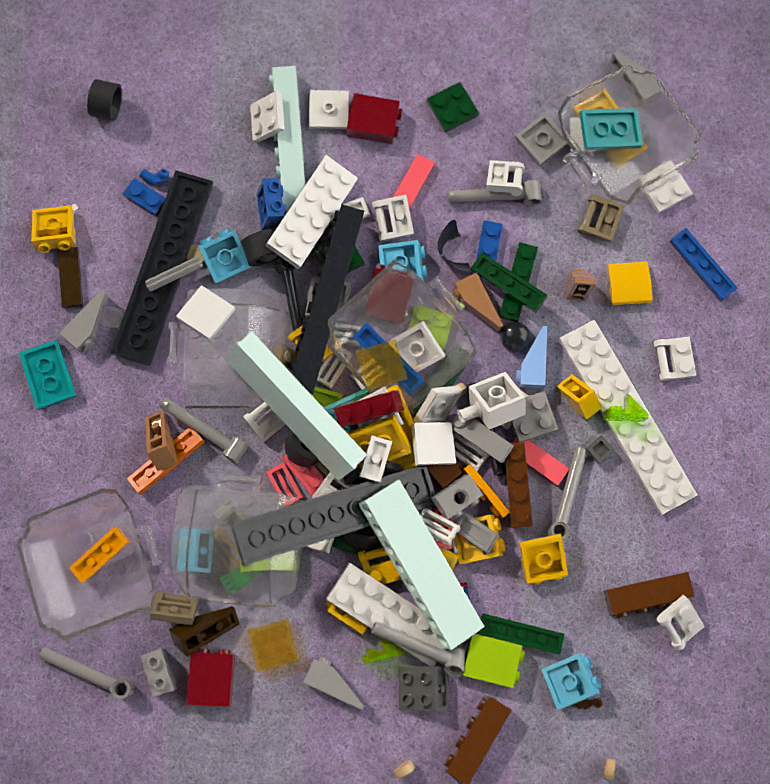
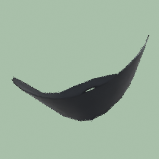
[438,219,471,272]

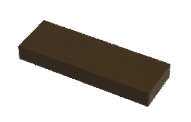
[58,247,83,308]

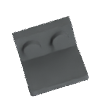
[399,667,448,711]

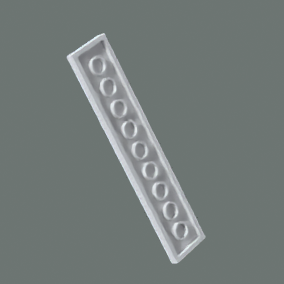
[559,320,697,515]

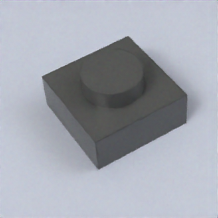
[585,435,615,465]

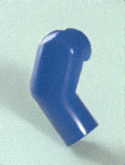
[139,169,169,186]

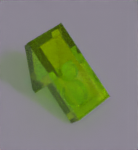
[604,393,649,422]
[362,637,405,664]

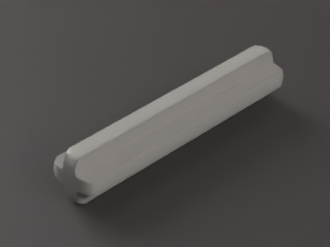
[145,257,203,291]

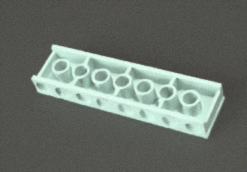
[224,332,367,480]
[359,480,484,650]

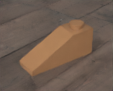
[566,269,596,301]
[452,273,503,332]
[145,410,177,471]

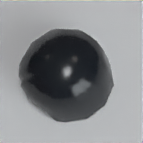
[500,322,531,353]

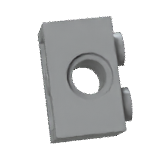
[431,474,483,520]
[141,649,177,697]

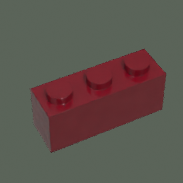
[334,390,404,428]

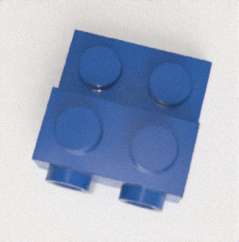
[256,178,286,231]

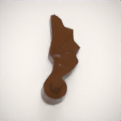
[573,697,603,709]

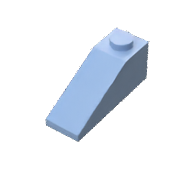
[515,326,547,389]

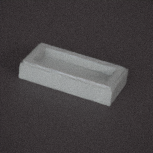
[457,512,500,553]

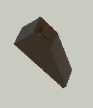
[169,606,240,656]

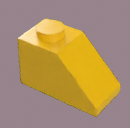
[556,375,602,420]

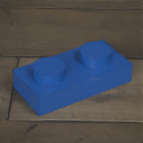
[123,178,165,216]
[476,220,503,261]

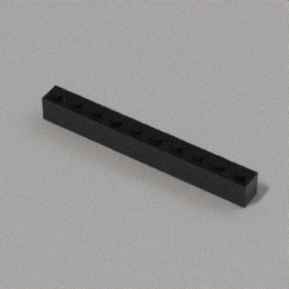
[290,204,365,396]

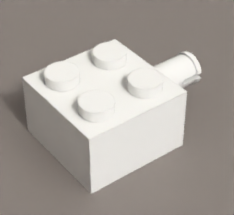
[457,372,526,429]

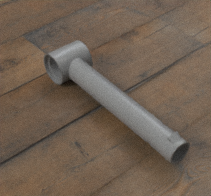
[448,180,541,205]
[159,397,249,464]
[547,447,588,540]
[371,621,467,677]
[39,647,135,699]

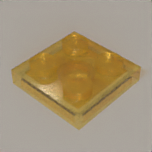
[356,339,408,391]
[247,619,299,672]

